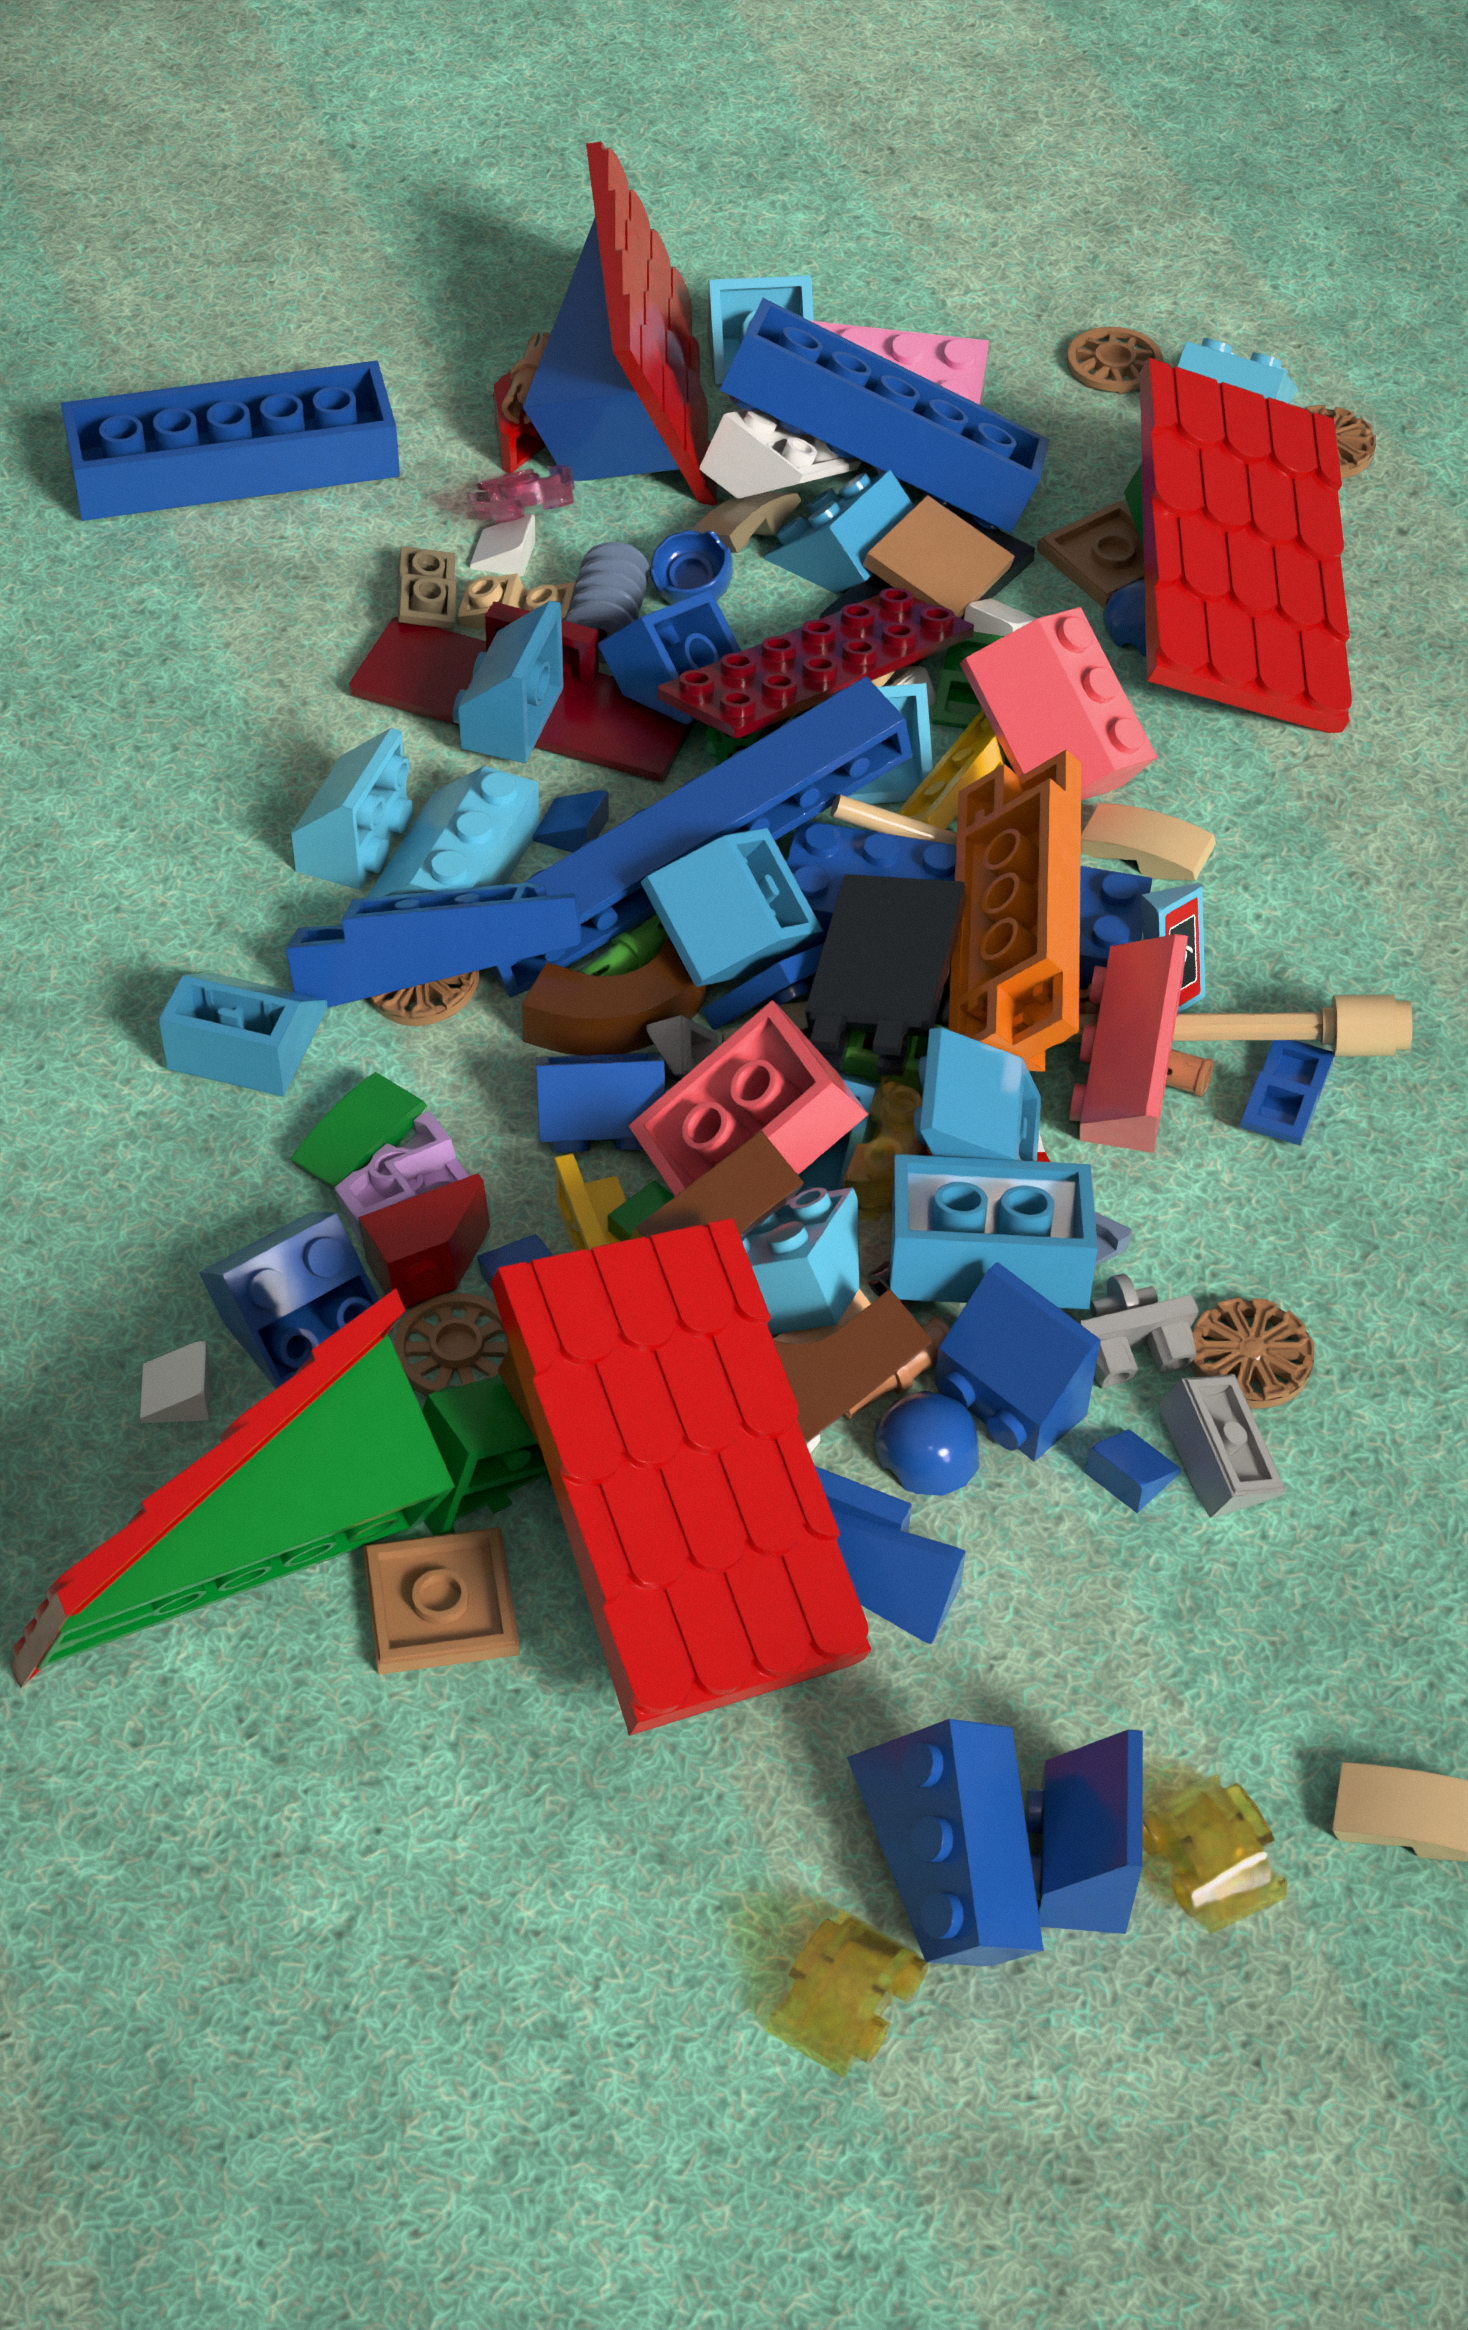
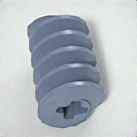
[565,542,650,663]

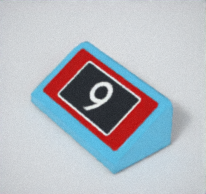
[1142,883,1205,1014]

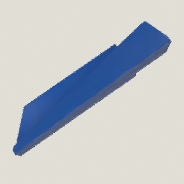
[286,882,582,1008]
[814,1465,966,1644]

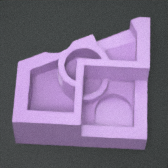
[334,1111,470,1250]

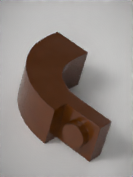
[522,937,706,1055]

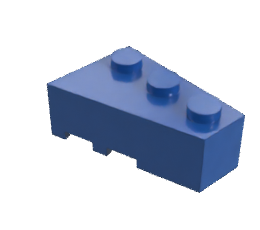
[847,1719,1044,1966]

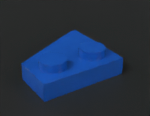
[702,944,824,1030]

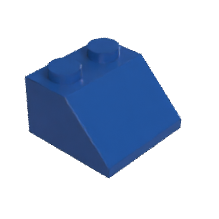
[597,590,741,724]
[536,1052,665,1152]
[934,1262,1101,1462]
[1025,1729,1143,1934]

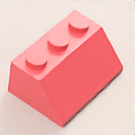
[960,607,1158,801]
[1069,934,1188,1153]
[628,1000,868,1196]

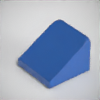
[532,790,609,853]
[1085,1429,1181,1513]

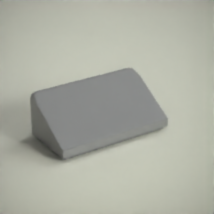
[1159,1374,1286,1518]

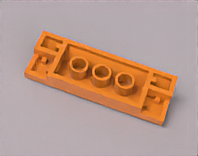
[948,749,1081,1072]

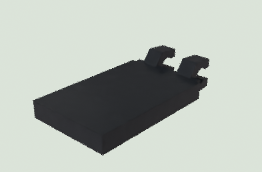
[805,874,967,1076]

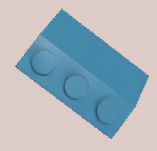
[889,1154,1098,1309]

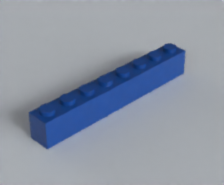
[488,676,913,998]

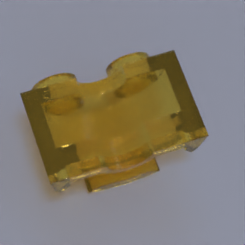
[843,1076,930,1221]
[1142,1774,1287,1934]
[766,1909,929,2079]

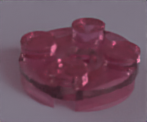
[466,465,575,523]

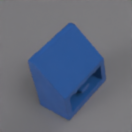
[199,1212,394,1389]

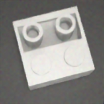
[699,409,862,499]

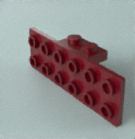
[657,588,974,738]
[349,601,697,782]

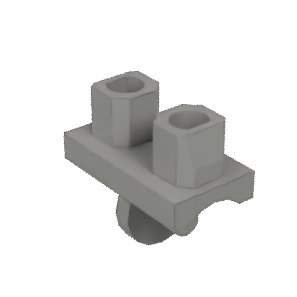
[1079,1273,1199,1388]

